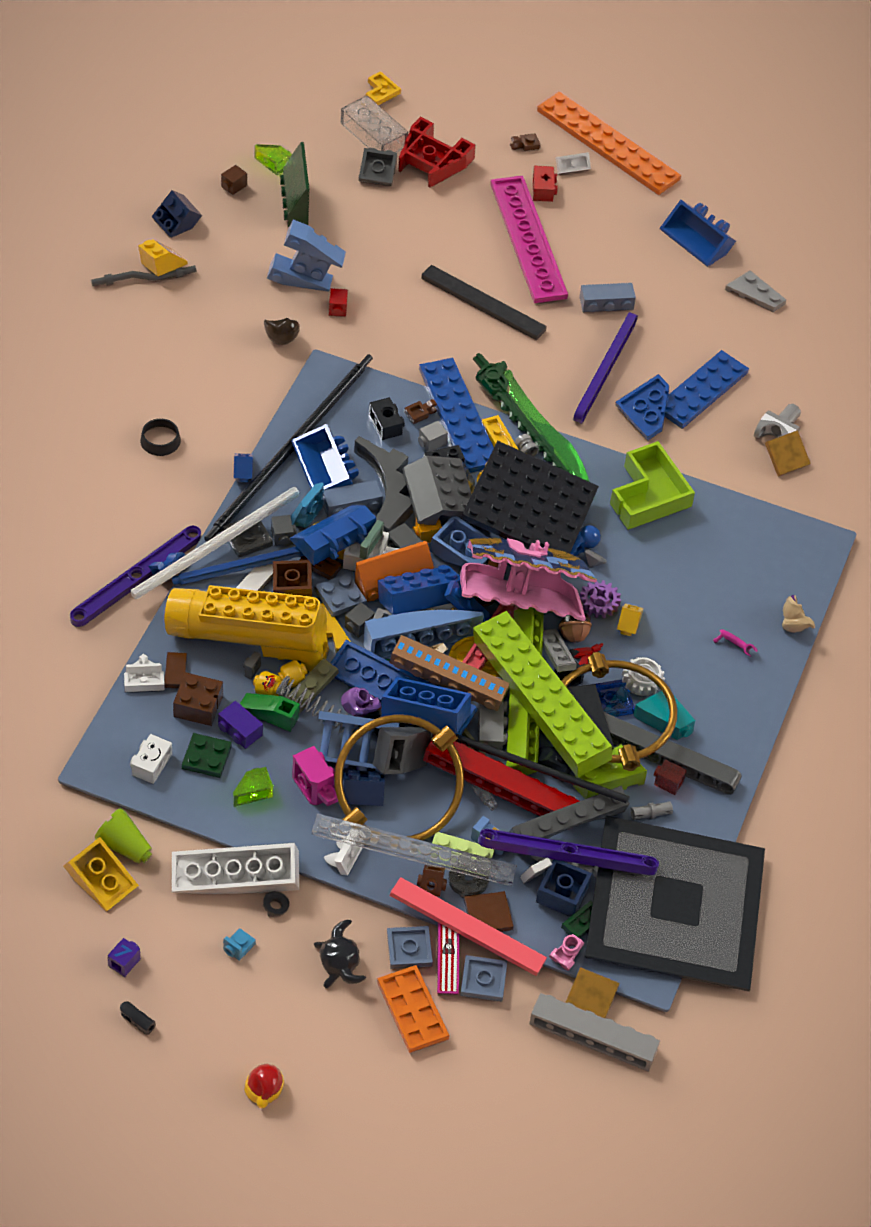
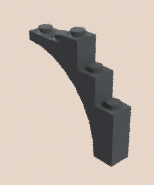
[354,436,414,532]

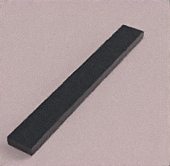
[421,264,547,340]

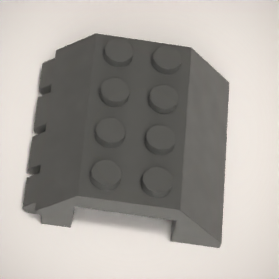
[402,456,480,529]

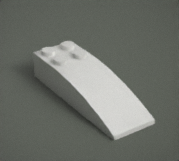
[172,843,299,894]

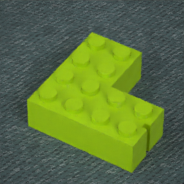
[610,441,695,530]

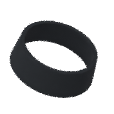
[140,418,181,456]

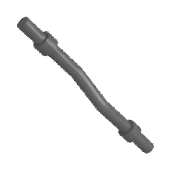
[91,265,197,286]

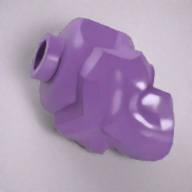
[341,687,381,717]

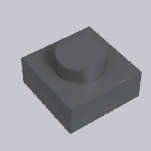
[243,651,261,680]

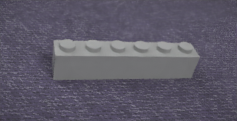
[529,993,660,1072]

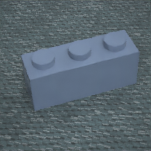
[579,283,636,312]
[322,480,383,518]

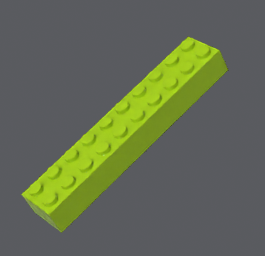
[473,611,612,778]

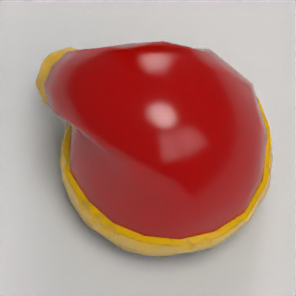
[244,1064,284,1109]

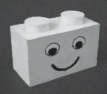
[130,734,172,784]

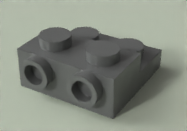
[359,148,397,186]

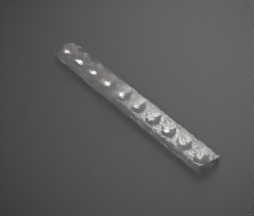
[312,813,517,887]

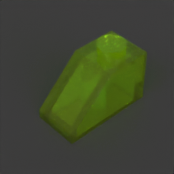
[254,144,292,175]
[233,767,273,807]

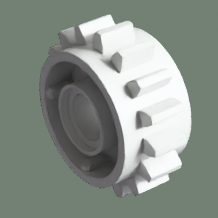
[621,657,665,696]

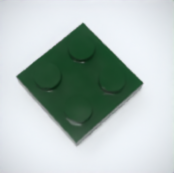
[181,733,232,778]

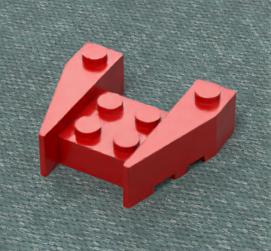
[398,116,476,188]

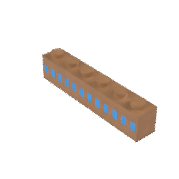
[389,635,510,711]

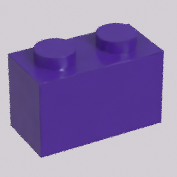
[218,700,263,749]

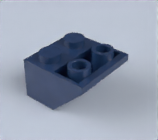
[152,190,203,238]
[343,770,385,806]

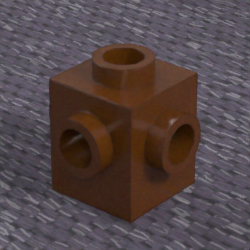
[417,865,447,897]

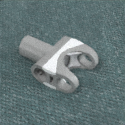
[754,404,801,439]

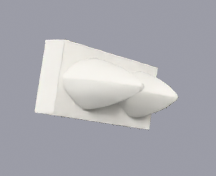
[324,830,365,876]

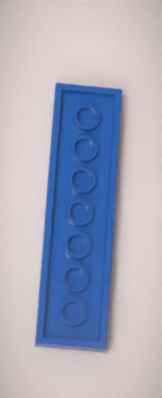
[419,358,494,473]
[330,639,478,735]

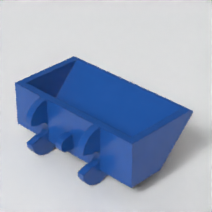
[660,199,736,267]
[291,424,359,490]
[290,505,376,565]

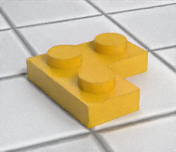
[366,71,401,107]

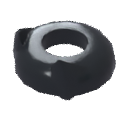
[263,891,290,916]

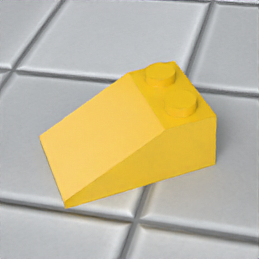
[63,837,139,912]

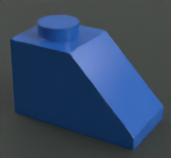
[234,453,253,482]

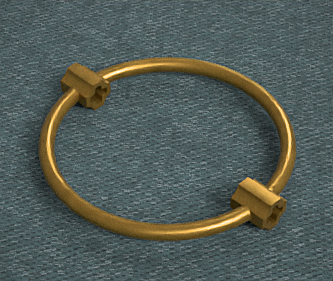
[562,652,677,771]
[334,715,464,845]

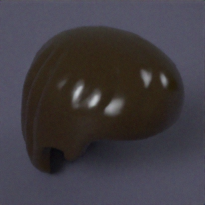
[264,318,300,345]

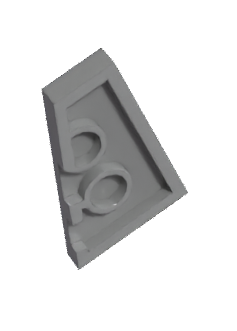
[725,271,786,312]

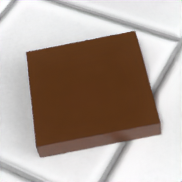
[464,891,514,932]

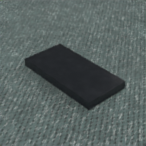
[566,684,614,750]

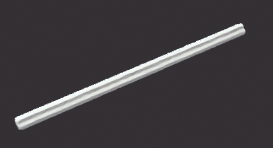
[131,487,299,599]

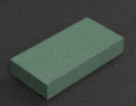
[359,520,384,560]

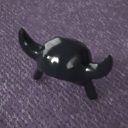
[314,920,366,989]

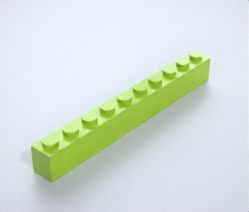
[506,607,544,775]

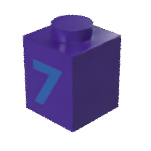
[107,938,141,977]

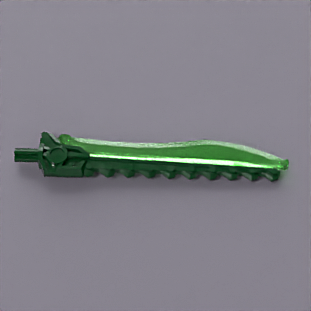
[473,353,589,481]

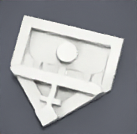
[124,654,164,692]

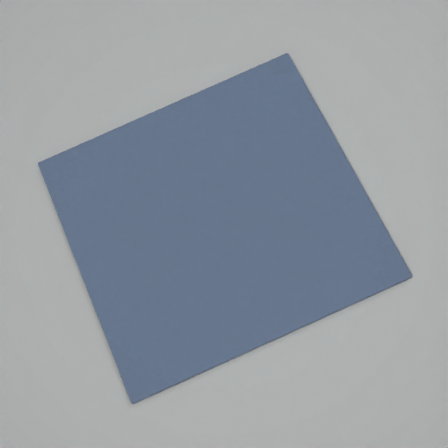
[58,349,856,1012]

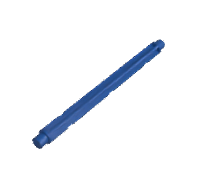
[172,547,305,585]

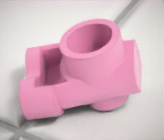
[549,934,584,971]

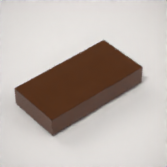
[164,652,187,688]

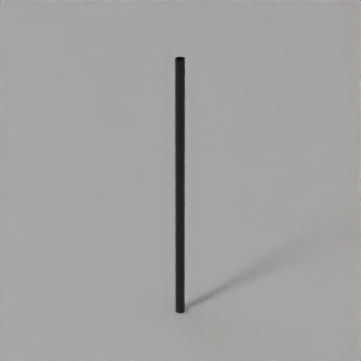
[405,723,630,804]

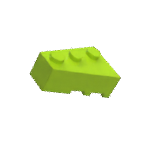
[573,744,647,799]

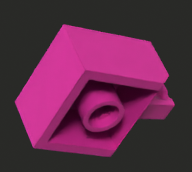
[292,746,338,806]

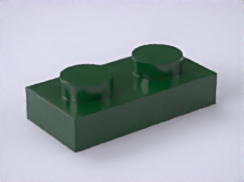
[561,901,593,939]

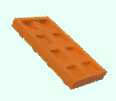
[377,965,449,1053]

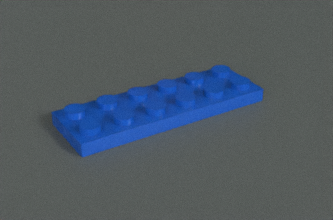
[665,350,749,429]

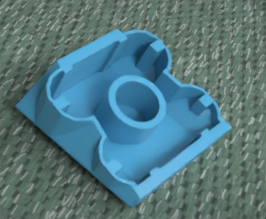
[290,482,324,528]

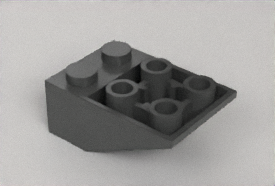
[373,727,433,774]

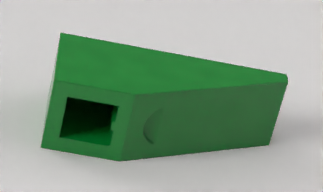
[240,693,300,732]

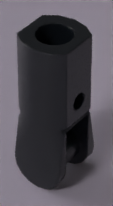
[120,1001,156,1035]

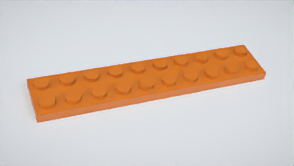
[537,91,681,195]

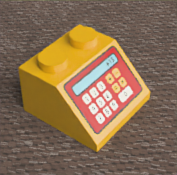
[138,239,188,276]

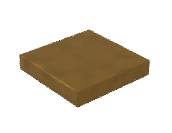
[765,430,811,476]
[565,967,620,1018]

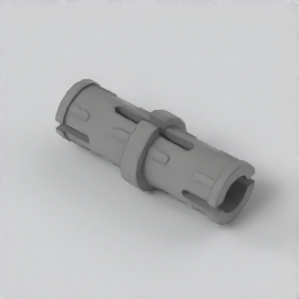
[630,801,673,820]

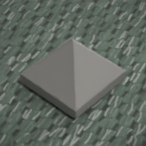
[585,550,607,567]

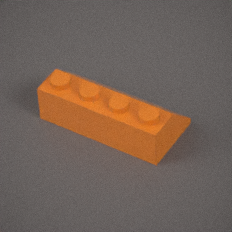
[355,541,434,602]

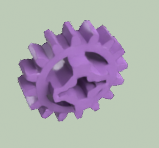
[580,580,621,618]

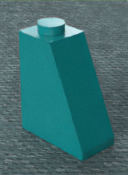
[634,691,696,740]

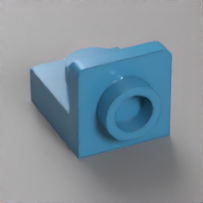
[223,928,256,961]

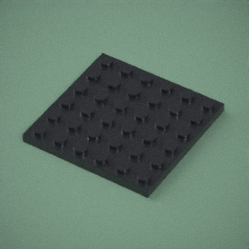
[461,440,599,554]

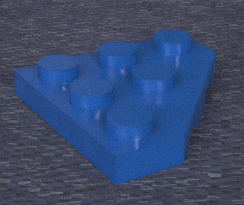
[615,374,670,441]

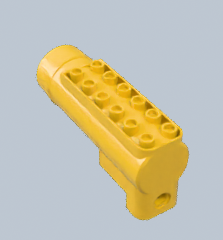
[164,585,329,672]

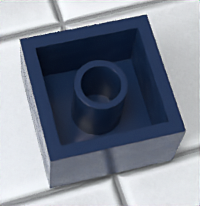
[536,859,592,917]

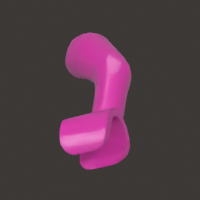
[713,629,758,657]

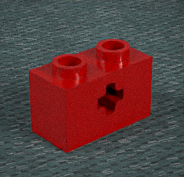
[533,165,558,202]

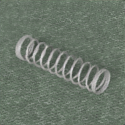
[276,676,357,734]

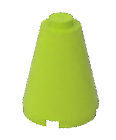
[95,808,152,864]

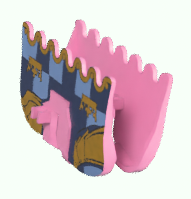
[460,538,597,621]

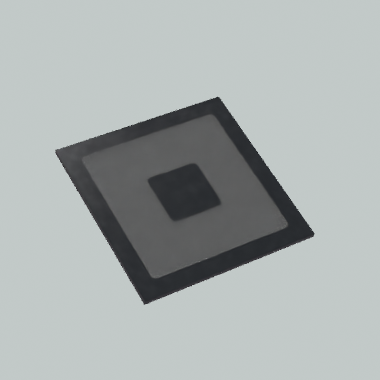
[584,816,765,992]

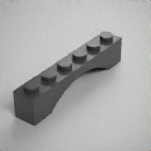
[510,786,630,839]

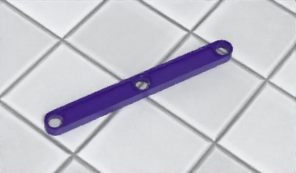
[573,312,638,424]
[70,525,201,627]
[478,829,659,875]

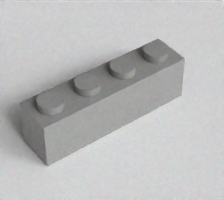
[478,677,507,750]

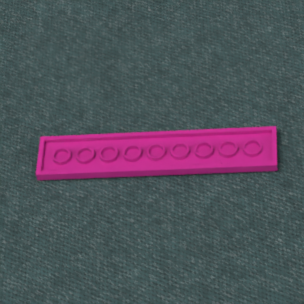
[490,175,568,303]

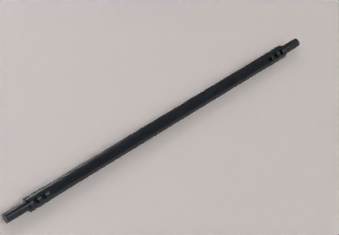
[204,354,373,542]

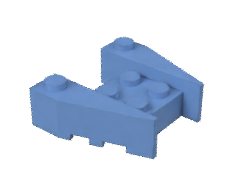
[266,220,346,292]

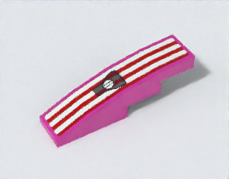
[437,923,459,995]

